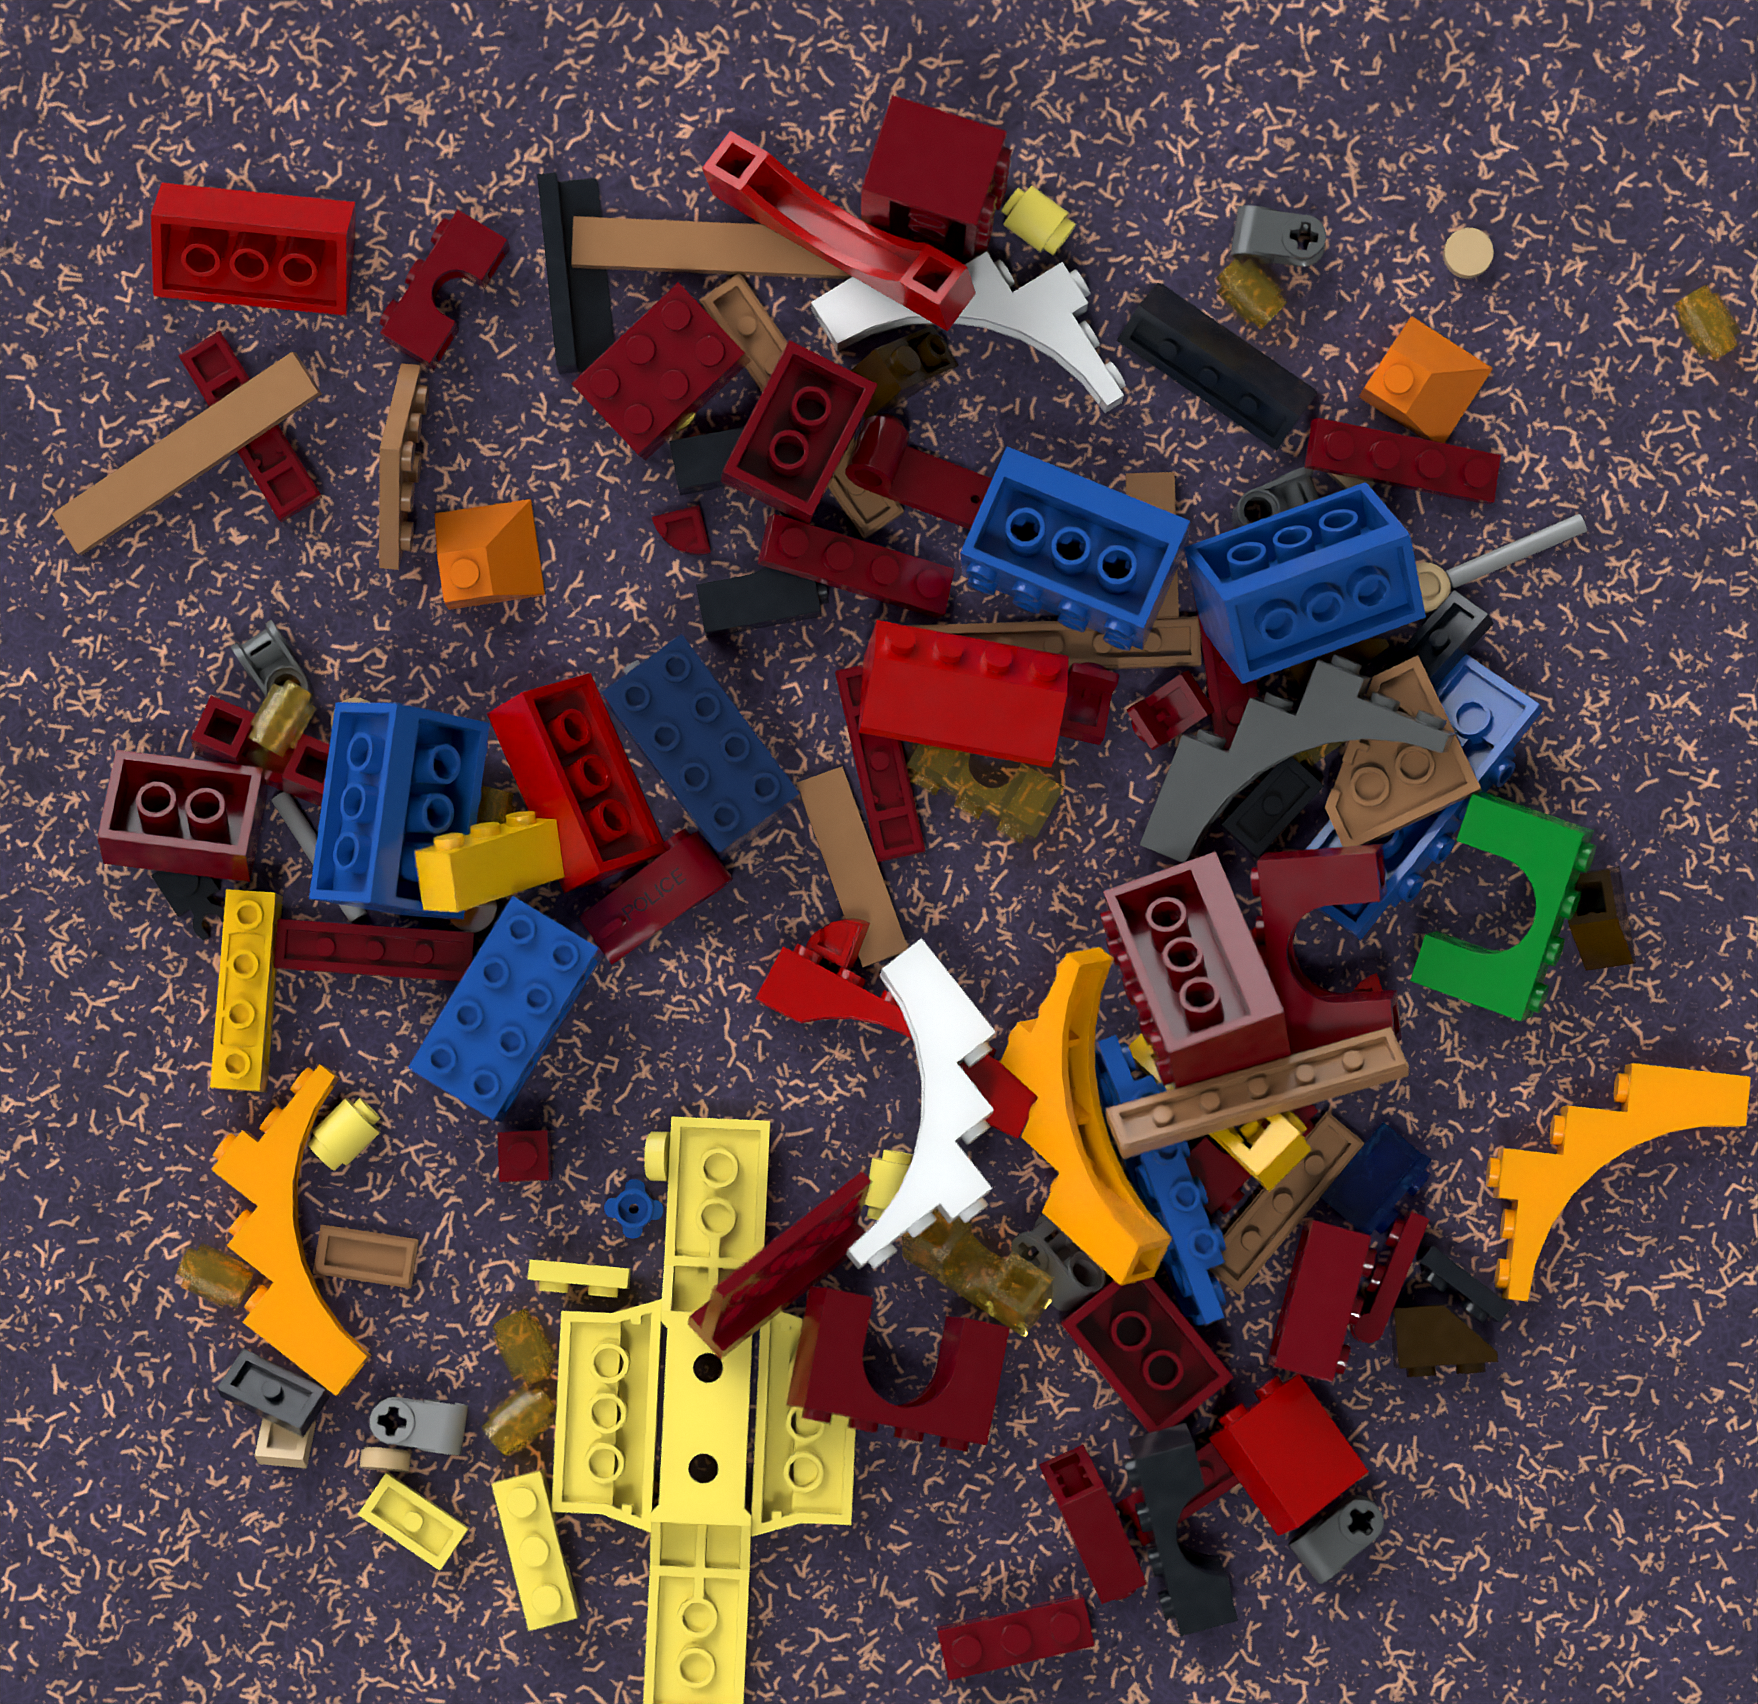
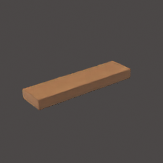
[796,766,908,968]
[1208,1112,1365,1295]

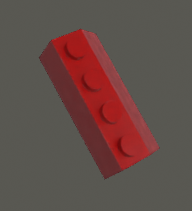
[151,183,355,316]
[858,620,1069,768]
[487,673,666,893]

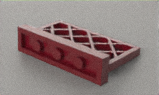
[687,1171,872,1360]

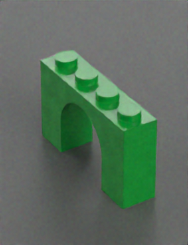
[1410,792,1596,1021]

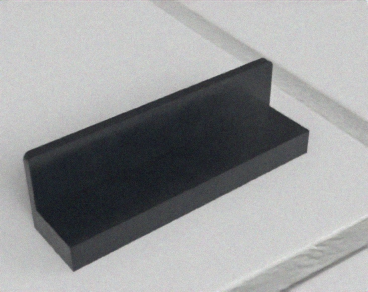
[537,172,615,374]
[1117,283,1317,451]

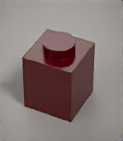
[497,1130,552,1183]

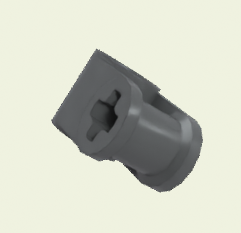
[1230,205,1326,267]
[1231,467,1320,529]
[230,619,314,716]
[1011,1214,1107,1312]
[1288,1495,1384,1584]

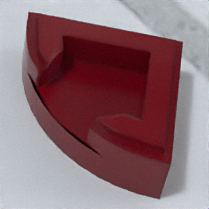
[652,505,711,555]

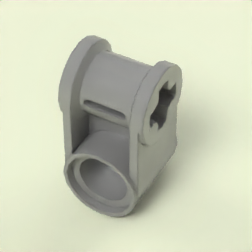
[370,1397,468,1455]

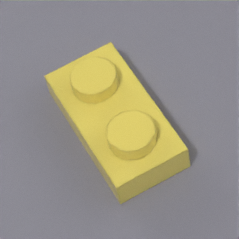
[528,1260,631,1297]
[358,1472,469,1571]

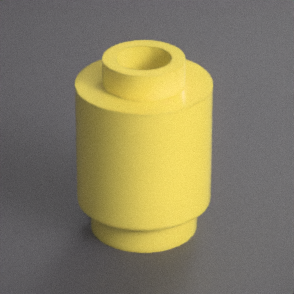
[1001,186,1076,256]
[307,1098,381,1171]
[864,1149,913,1220]

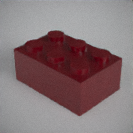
[571,282,751,461]
[721,340,878,524]
[97,750,267,882]
[1266,1220,1376,1382]
[1059,1277,1234,1433]

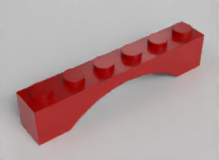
[702,131,976,331]
[755,944,1039,1140]

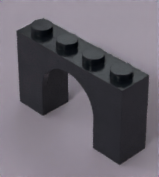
[669,427,829,638]

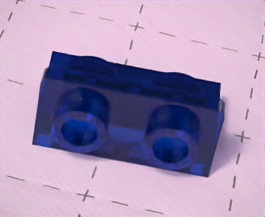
[1320,1122,1432,1235]

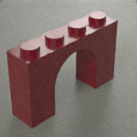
[1251,844,1402,1055]
[786,1286,1010,1452]

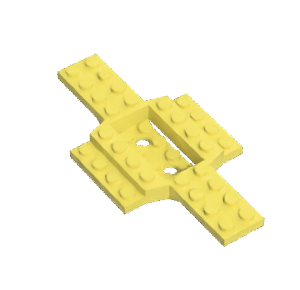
[551,1117,856,1704]

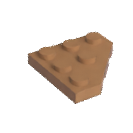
[379,363,429,570]
[1325,655,1482,847]

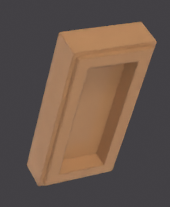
[313,1224,420,1289]

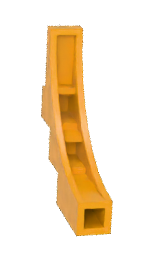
[1000,947,1172,1285]
[1486,1063,1751,1301]
[211,1064,372,1396]

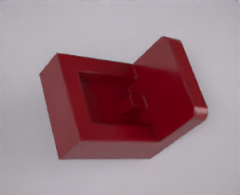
[1059,662,1119,745]
[1127,670,1215,750]

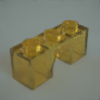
[907,744,1065,844]
[902,1209,1054,1338]

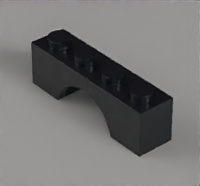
[1123,1423,1238,1637]

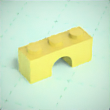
[492,1469,581,1631]

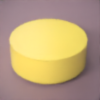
[644,1131,670,1181]

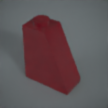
[1039,1444,1147,1605]

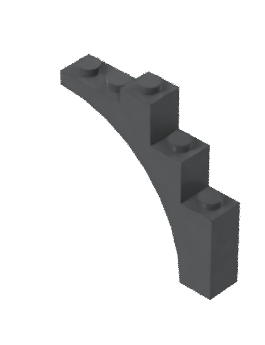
[1140,655,1455,863]

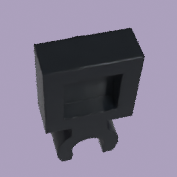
[151,871,224,941]

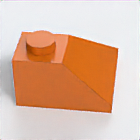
[1359,316,1493,443]
[434,499,545,610]

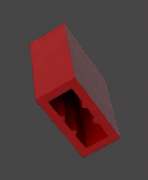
[1209,1374,1369,1536]

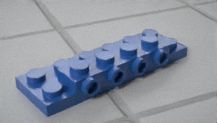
[1306,654,1543,941]
[1094,1035,1226,1326]

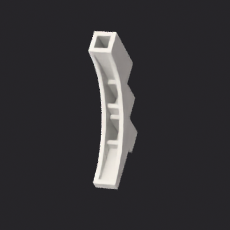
[811,251,1126,413]
[846,938,996,1270]

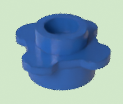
[604,1179,664,1239]

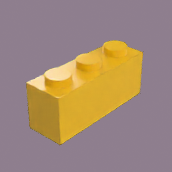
[415,811,564,912]

